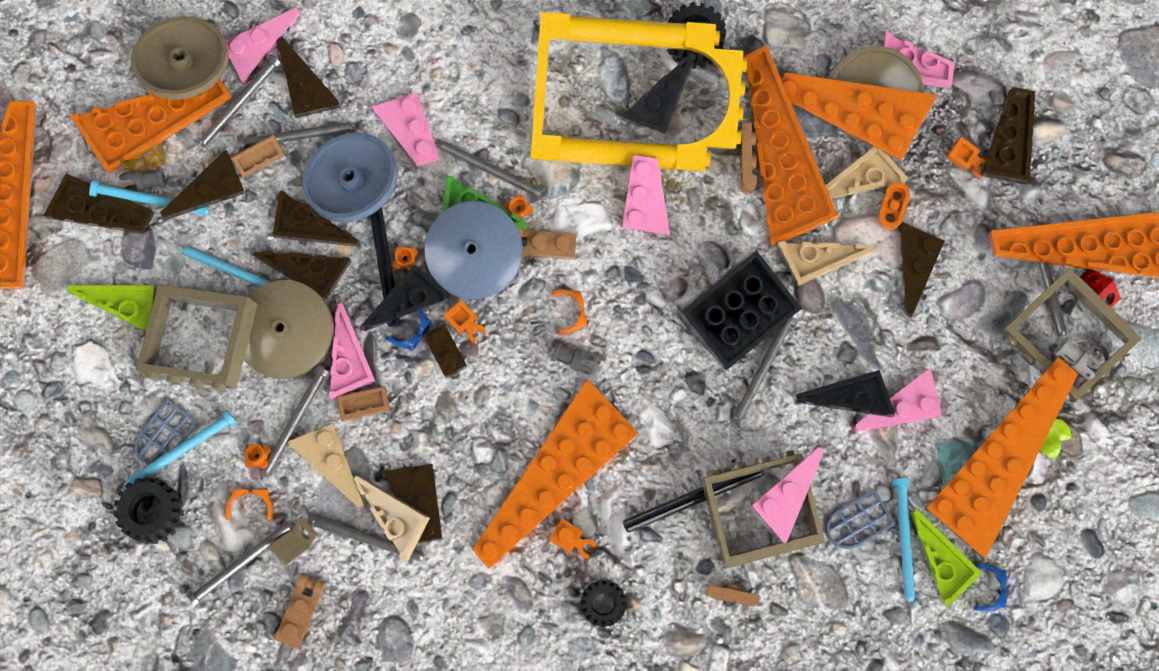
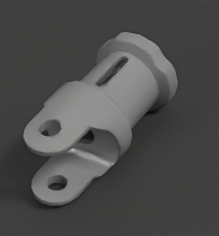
[1054,337,1100,379]

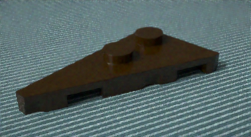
[253,251,352,300]

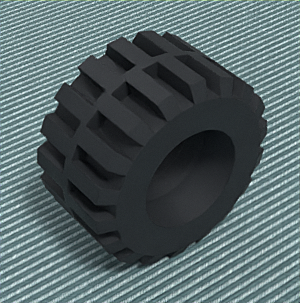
[667,2,726,69]
[113,477,184,544]

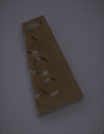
[980,87,1035,184]

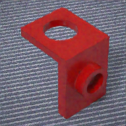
[1080,269,1121,308]

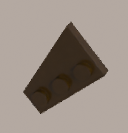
[383,464,443,543]

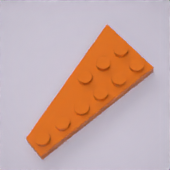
[782,73,937,160]
[70,79,232,175]

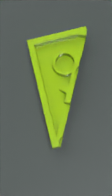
[67,285,156,332]
[911,509,982,608]

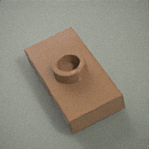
[231,134,285,178]
[336,386,391,422]
[706,584,760,607]

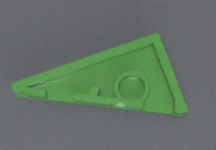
[443,176,528,230]

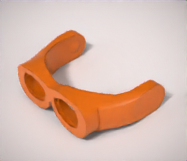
[551,290,587,336]
[225,489,273,521]

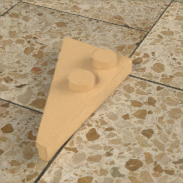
[826,147,908,199]
[777,241,875,286]
[288,424,364,508]
[353,475,430,561]

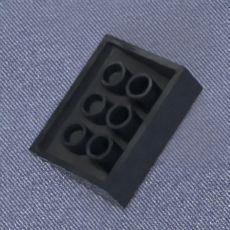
[675,250,802,370]

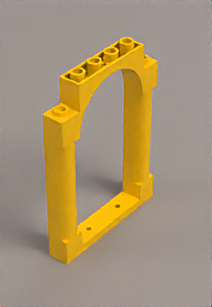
[531,12,747,172]

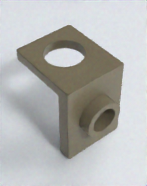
[269,516,318,566]

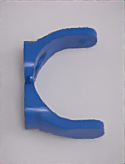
[385,310,432,351]
[973,564,1007,611]

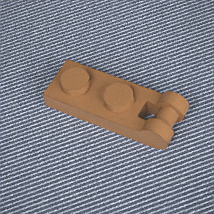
[740,123,757,195]
[518,228,577,260]
[274,572,326,649]

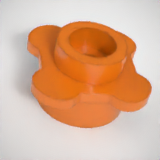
[504,194,533,218]
[393,246,418,270]
[244,444,271,469]

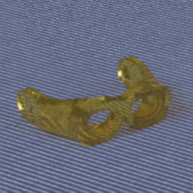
[119,144,166,172]

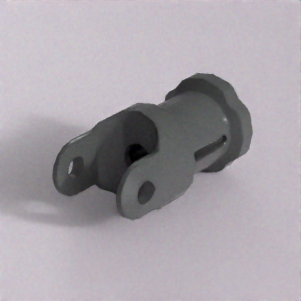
[119,166,166,192]
[550,340,598,375]

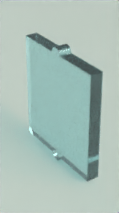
[937,441,982,485]

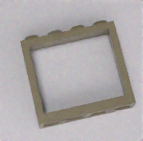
[1002,267,1142,403]
[136,285,258,392]
[701,450,826,568]

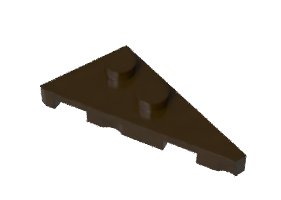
[277,38,341,118]
[160,150,244,221]
[273,191,359,247]
[899,222,945,318]

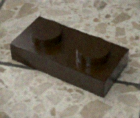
[423,323,468,379]

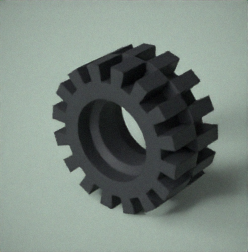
[580,580,627,628]

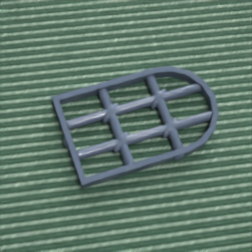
[134,399,199,465]
[826,490,896,549]

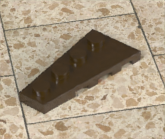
[43,173,155,234]

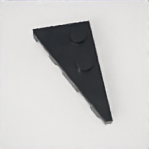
[622,53,697,134]
[360,264,451,332]
[796,370,895,417]

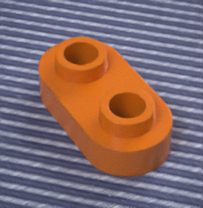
[877,183,910,230]

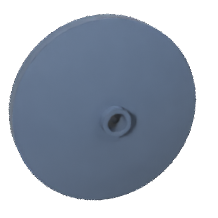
[302,133,398,222]
[425,201,523,300]

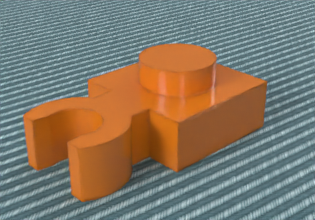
[946,136,986,178]
[443,300,486,344]
[549,519,596,559]

